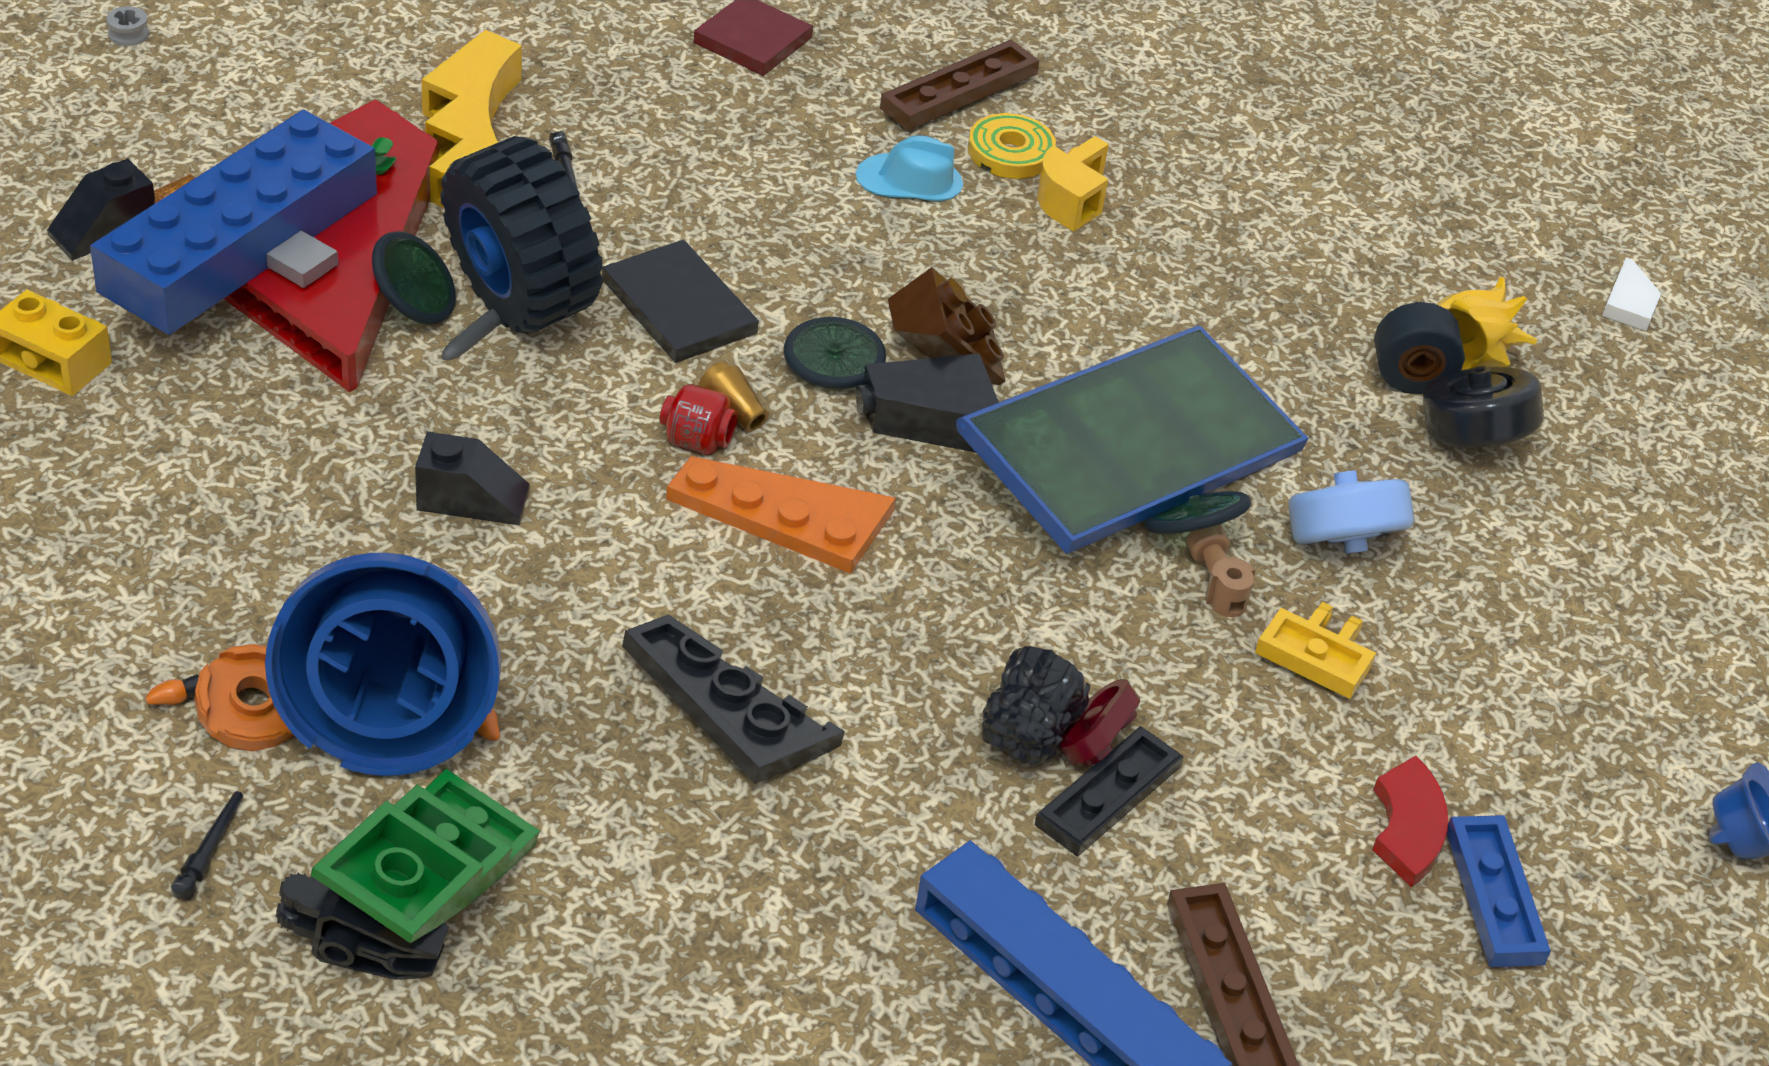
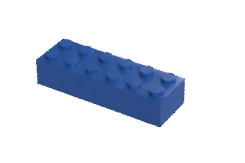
[90,109,377,335]

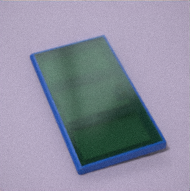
[956,325,1309,554]

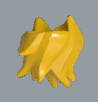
[1437,277,1537,370]

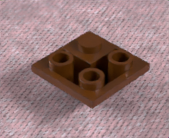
[888,267,1006,385]

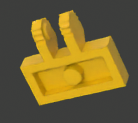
[1255,602,1376,699]

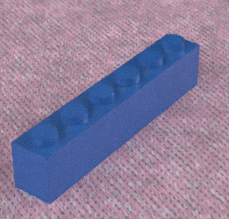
[915,840,1233,1066]

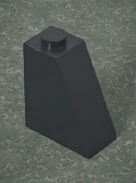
[856,353,1006,453]

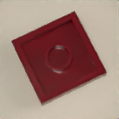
[693,0,813,76]

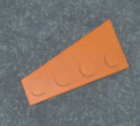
[666,456,896,574]

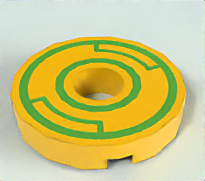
[967,113,1056,179]

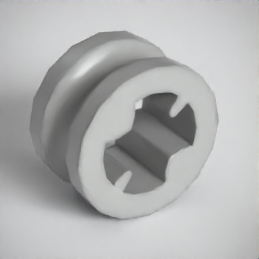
[106,6,149,46]

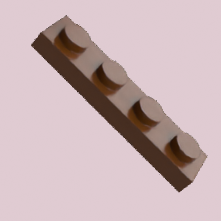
[880,39,1040,130]
[1167,883,1299,1066]

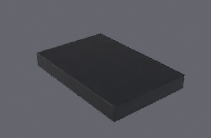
[602,239,759,363]

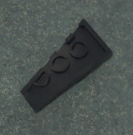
[622,614,845,784]

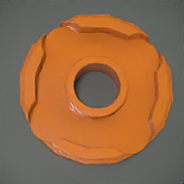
[194,644,294,751]

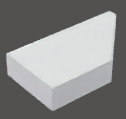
[1602,258,1661,331]

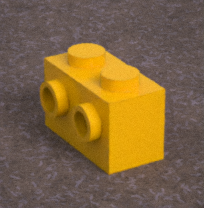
[0,289,112,396]

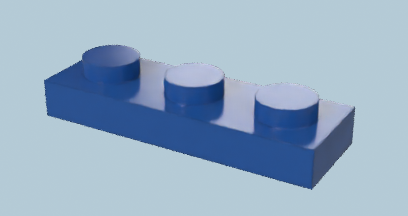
[1447,815,1551,967]

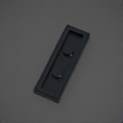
[1034,726,1184,857]

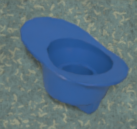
[1709,762,1769,860]

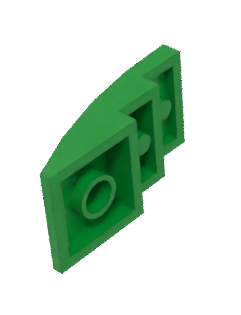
[310,769,540,943]

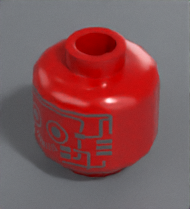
[659,384,738,455]

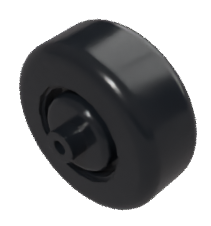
[1423,366,1544,448]

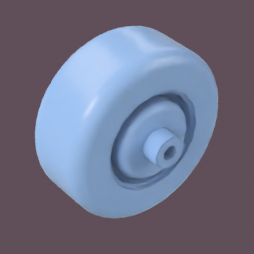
[1288,470,1415,554]

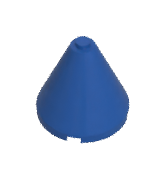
[265,553,501,776]

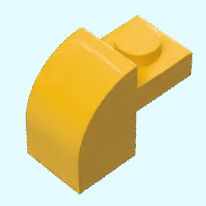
[1037,136,1109,232]

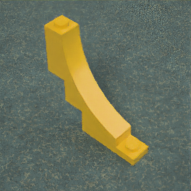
[421,29,522,208]

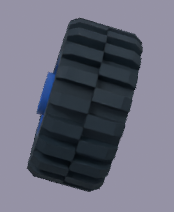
[440,136,603,334]

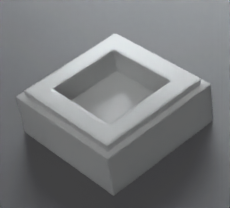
[266,231,338,288]

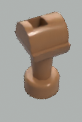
[1186,524,1256,617]

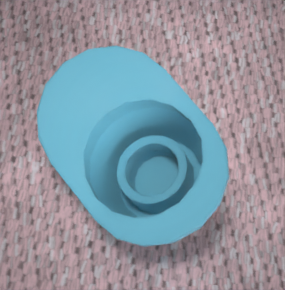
[855,135,963,201]

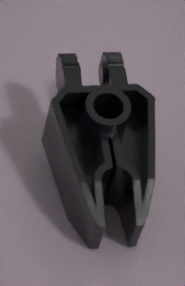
[275,872,449,980]

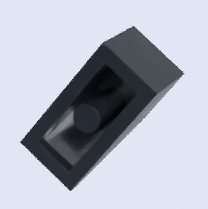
[47,158,155,261]
[415,431,530,525]

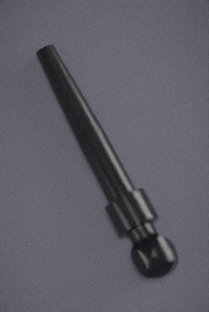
[549,131,580,198]
[171,791,244,900]

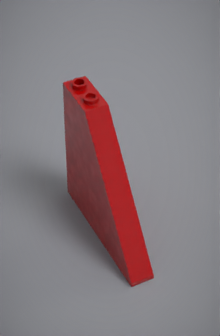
[223,99,439,393]

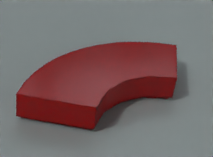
[1372,756,1448,887]

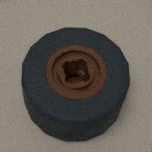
[1374,302,1465,394]

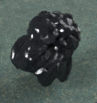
[981,646,1091,765]

